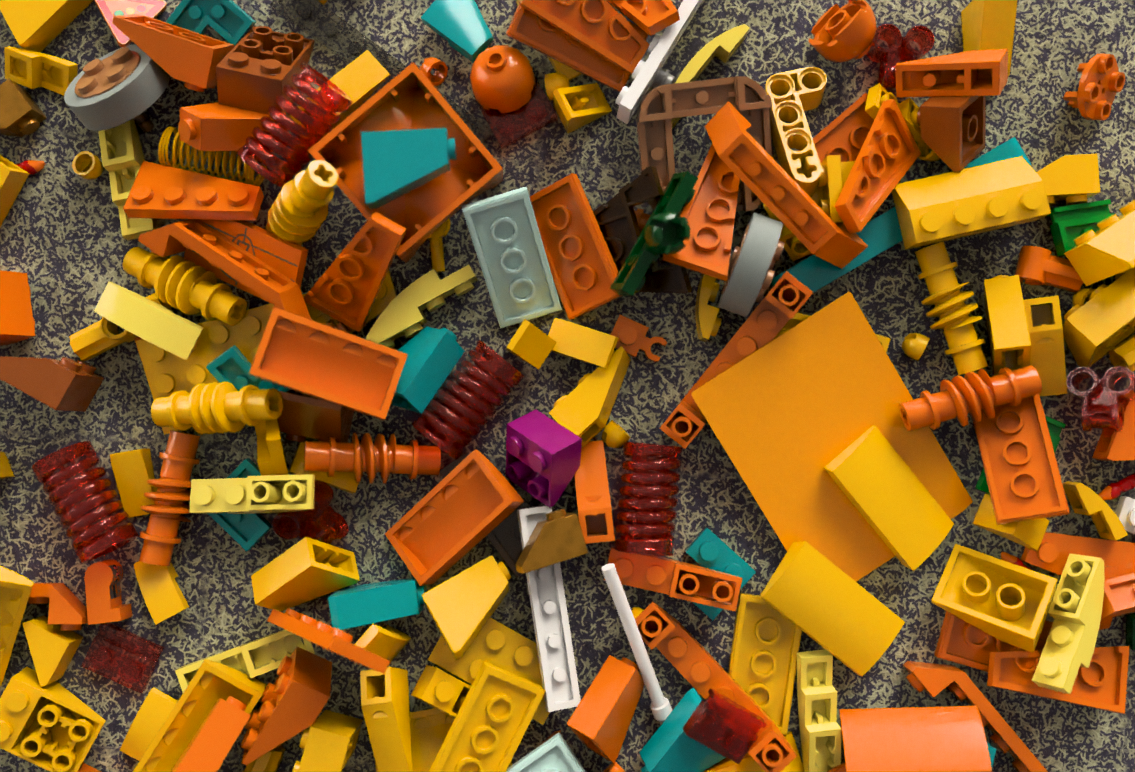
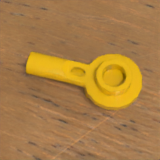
[428,218,451,272]

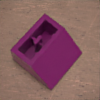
[505,409,582,508]

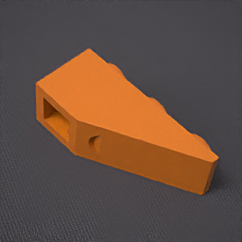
[574,440,615,544]

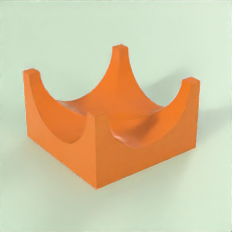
[308,62,503,263]

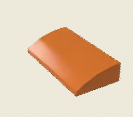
[249,307,408,420]
[385,449,524,586]
[839,706,992,772]

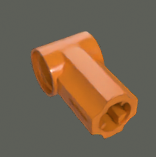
[1014,246,1084,292]

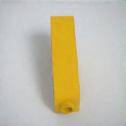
[0,0,93,52]

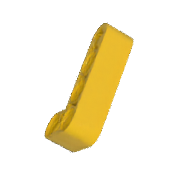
[764,67,827,197]

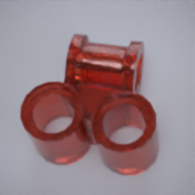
[866,24,935,89]
[1066,366,1135,432]
[272,480,349,545]

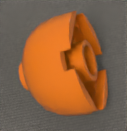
[809,0,877,63]
[470,45,536,113]

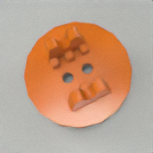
[1063,53,1125,120]

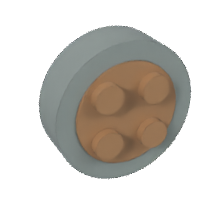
[64,44,170,133]
[718,212,785,317]

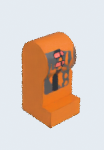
[84,559,132,625]

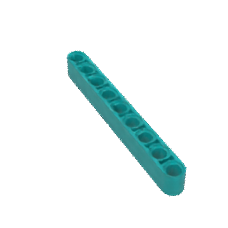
[770,137,1032,293]

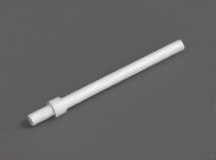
[601,563,673,725]

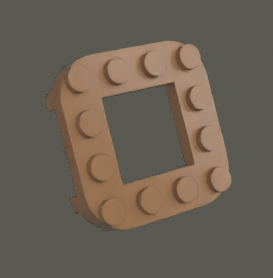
[636,76,772,217]

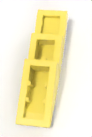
[98,119,158,241]
[797,649,842,772]

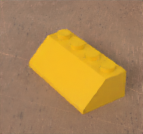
[892,156,1051,250]
[1064,200,1135,286]
[1063,267,1135,371]

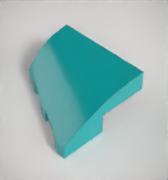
[421,0,493,63]

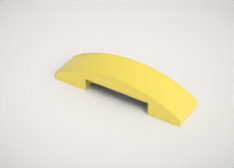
[671,24,750,129]

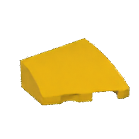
[254,419,289,476]

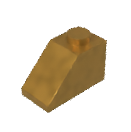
[0,79,47,137]
[515,509,588,574]

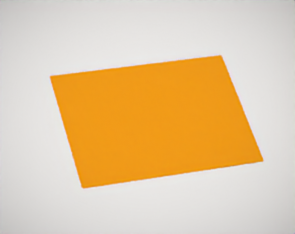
[691,292,973,582]

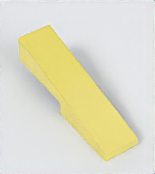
[175,629,315,693]

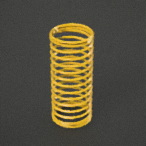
[158,126,268,186]

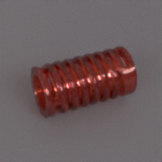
[237,62,353,187]
[411,340,525,460]
[32,441,139,564]
[614,442,683,556]

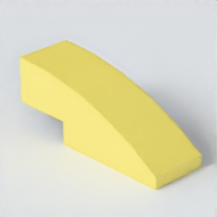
[94,281,204,360]

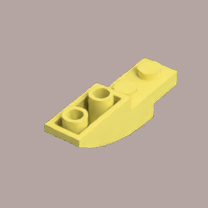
[366,265,478,348]
[189,474,315,514]
[1032,553,1105,694]

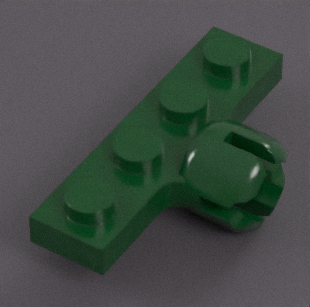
[610,171,698,296]

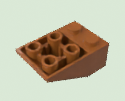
[216,26,315,117]

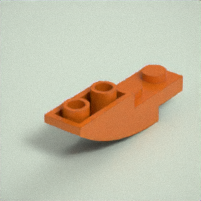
[604,547,742,612]

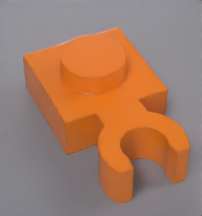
[610,314,667,362]

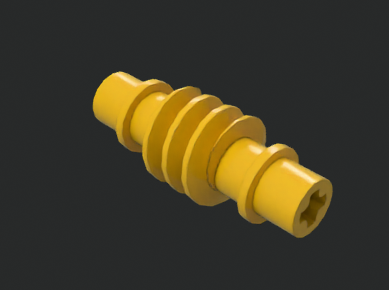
[265,160,338,246]
[915,242,988,375]
[122,246,247,326]
[151,381,283,435]

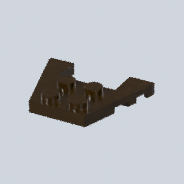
[593,166,692,294]

